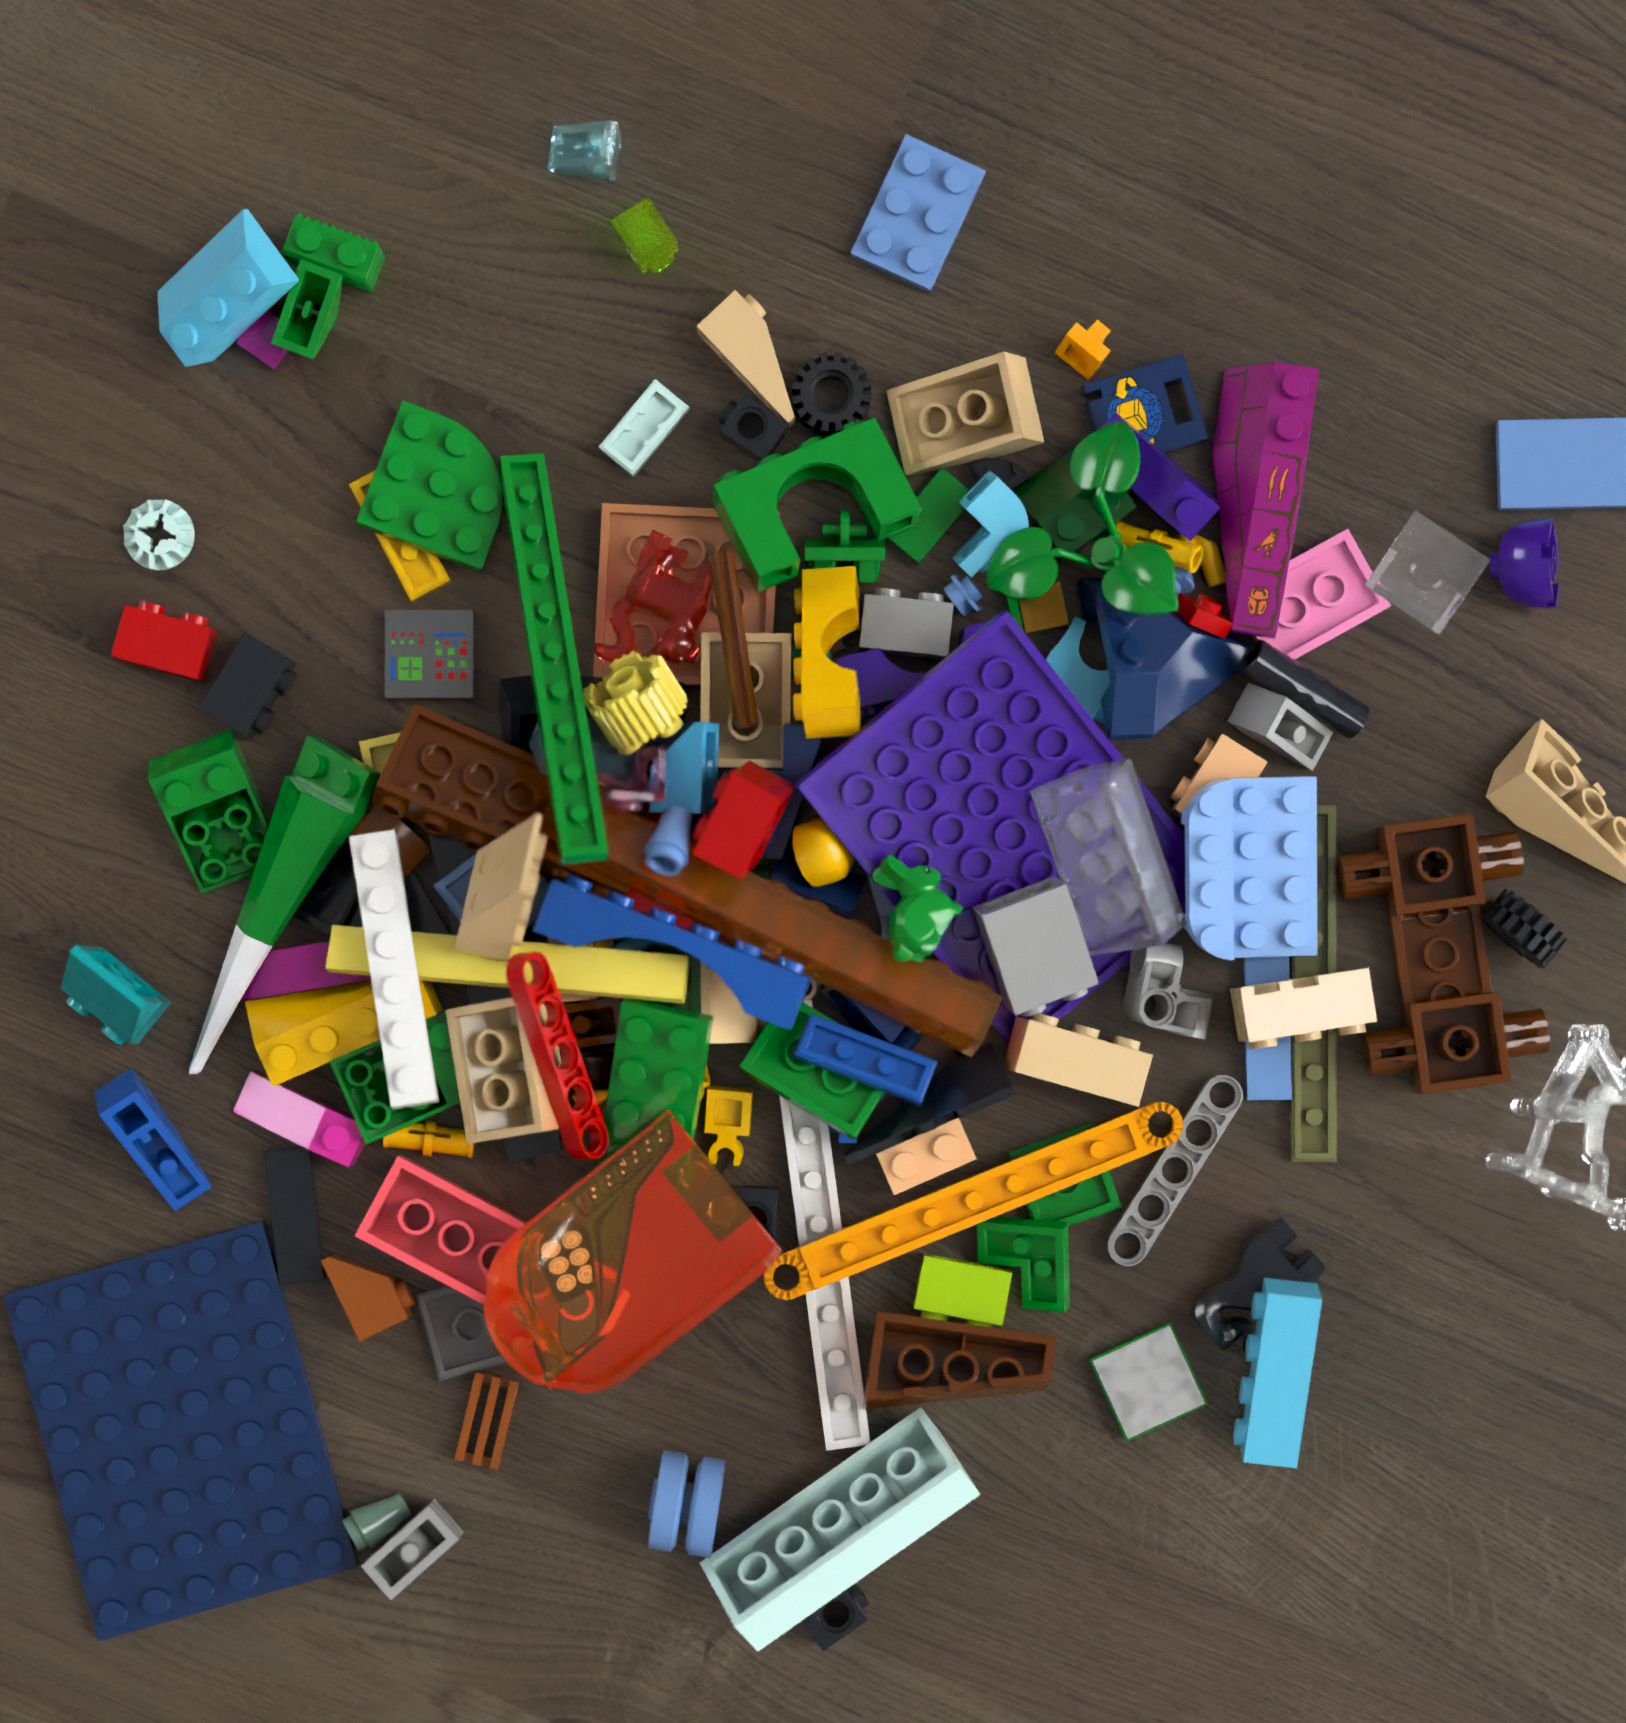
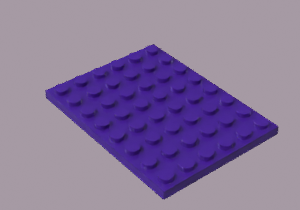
[794,609,1186,1044]

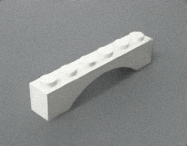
[349,830,439,1110]

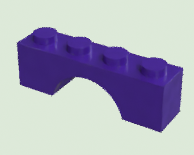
[833,621,989,720]

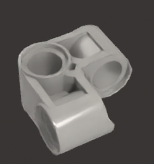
[1123,938,1213,1039]

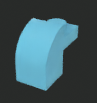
[952,470,1029,578]

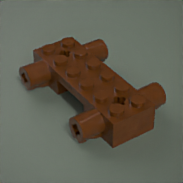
[1337,814,1550,1094]

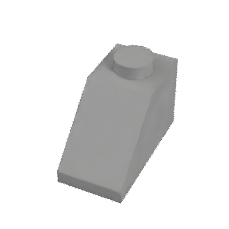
[1227,682,1334,771]

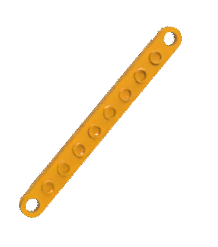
[764,1102,1184,1300]

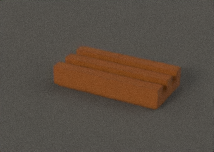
[454,1371,520,1470]

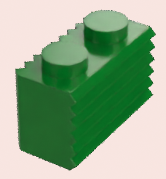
[282,213,385,293]

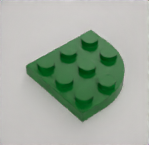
[355,400,502,573]

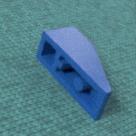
[94,1068,212,1211]

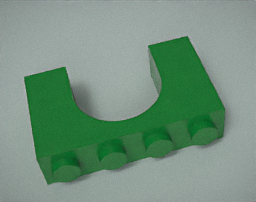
[712,417,922,593]

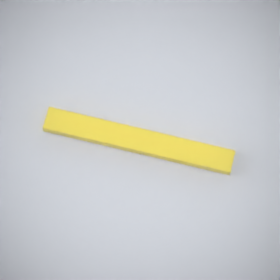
[325,925,690,1004]

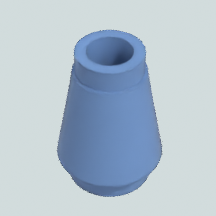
[644,806,692,876]

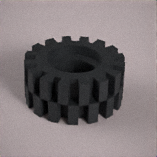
[792,352,871,437]
[1481,889,1567,969]

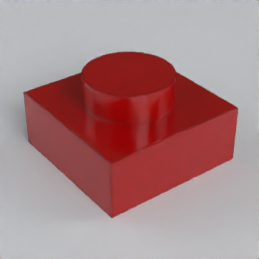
[1176,592,1233,639]

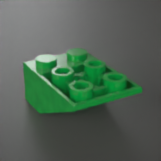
[148,729,270,894]
[330,1007,460,1145]

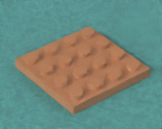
[593,503,780,687]

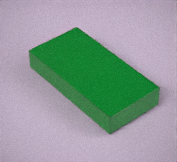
[887,468,969,565]

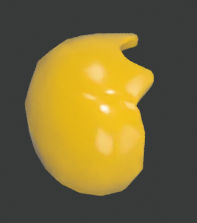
[793,817,854,887]

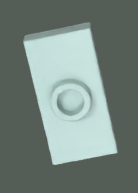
[599,379,690,477]

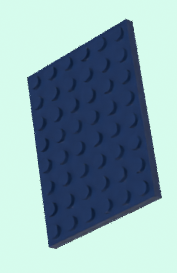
[4,1220,360,1641]

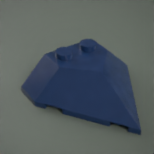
[1077,578,1250,740]

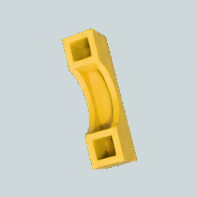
[793,566,861,739]

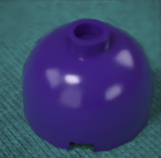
[1489,519,1559,609]

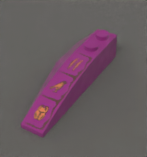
[1212,362,1319,639]

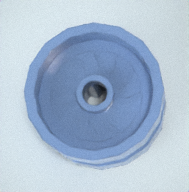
[648,1450,726,1558]

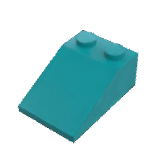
[60,945,172,1046]

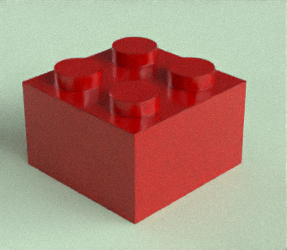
[692,760,796,880]

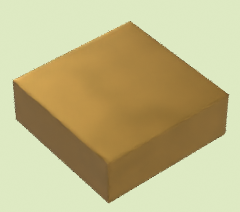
[1018,581,1069,635]

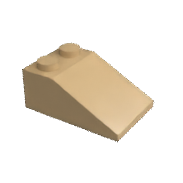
[886,352,1045,476]
[700,632,791,769]

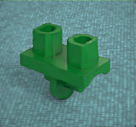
[805,510,885,583]

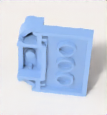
[1181,776,1317,960]

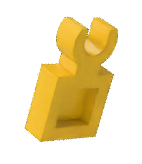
[704,1086,753,1166]

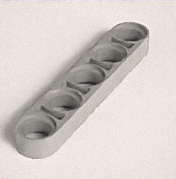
[1106,1075,1243,1266]

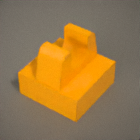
[1055,319,1111,380]

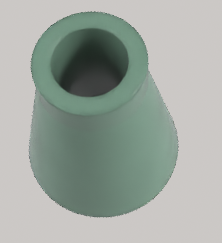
[342,1493,412,1552]

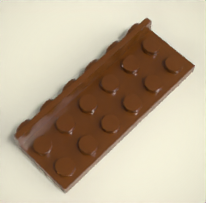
[372,703,662,897]

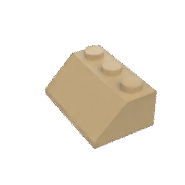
[445,997,561,1144]

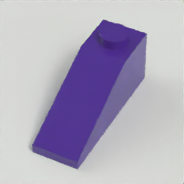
[1102,412,1220,541]

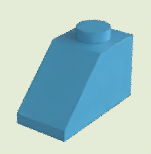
[645,722,719,814]

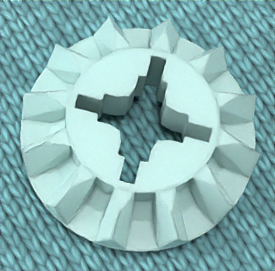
[123,499,195,570]

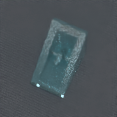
[547,120,621,181]

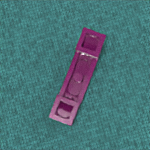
[240,941,371,1001]

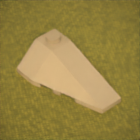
[1485,719,1626,884]

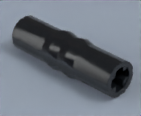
[1240,639,1369,739]

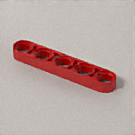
[506,952,609,1159]

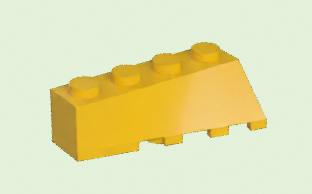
[245,979,444,1087]

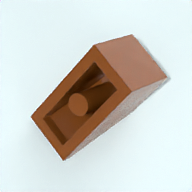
[321,1254,415,1342]

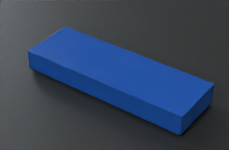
[794,1013,937,1106]

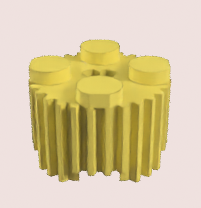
[583,651,688,755]

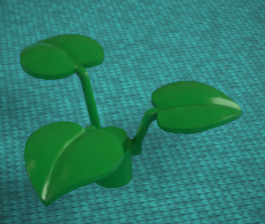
[986,421,1178,615]

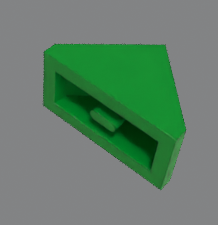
[271,259,344,359]

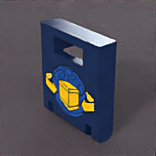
[1081,354,1209,454]

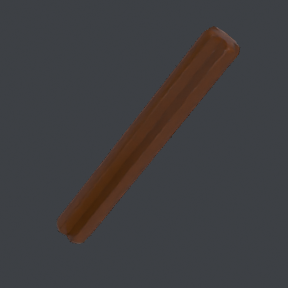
[709,550,758,729]

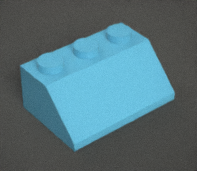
[158,209,300,367]

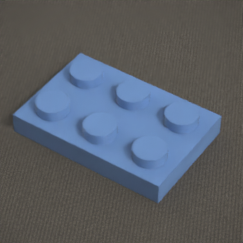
[850,134,986,293]

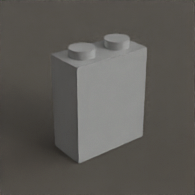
[972,876,1099,1017]

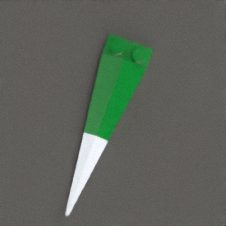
[189,735,381,1074]

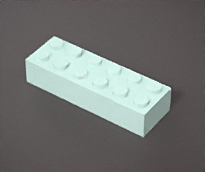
[700,1407,981,1652]

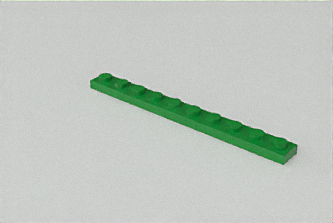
[499,453,609,864]

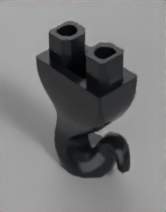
[1190,1218,1326,1353]

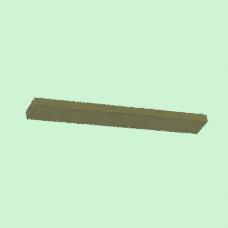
[1290,805,1337,1162]

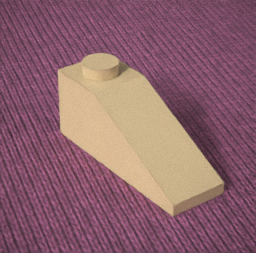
[696,290,795,429]

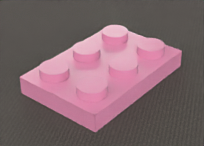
[1252,529,1391,660]

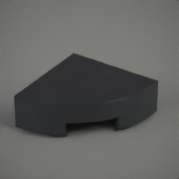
[968,458,1030,491]

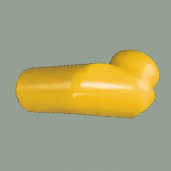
[1176,535,1226,588]

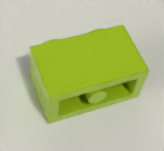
[913,1253,1012,1327]

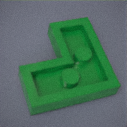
[977,1216,1070,1313]

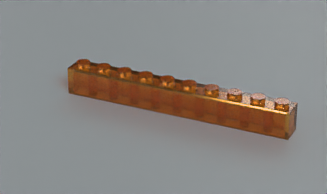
[578,798,1003,1057]

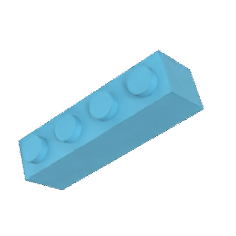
[1233,1277,1322,1468]

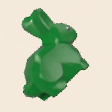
[872,855,963,962]

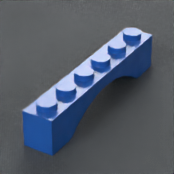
[533,874,812,1030]

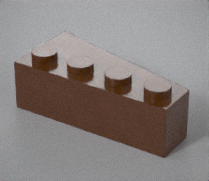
[862,1311,1056,1410]

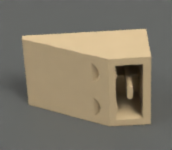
[454,814,548,962]

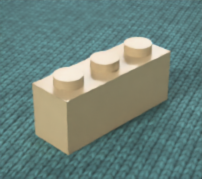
[1002,1013,1153,1107]

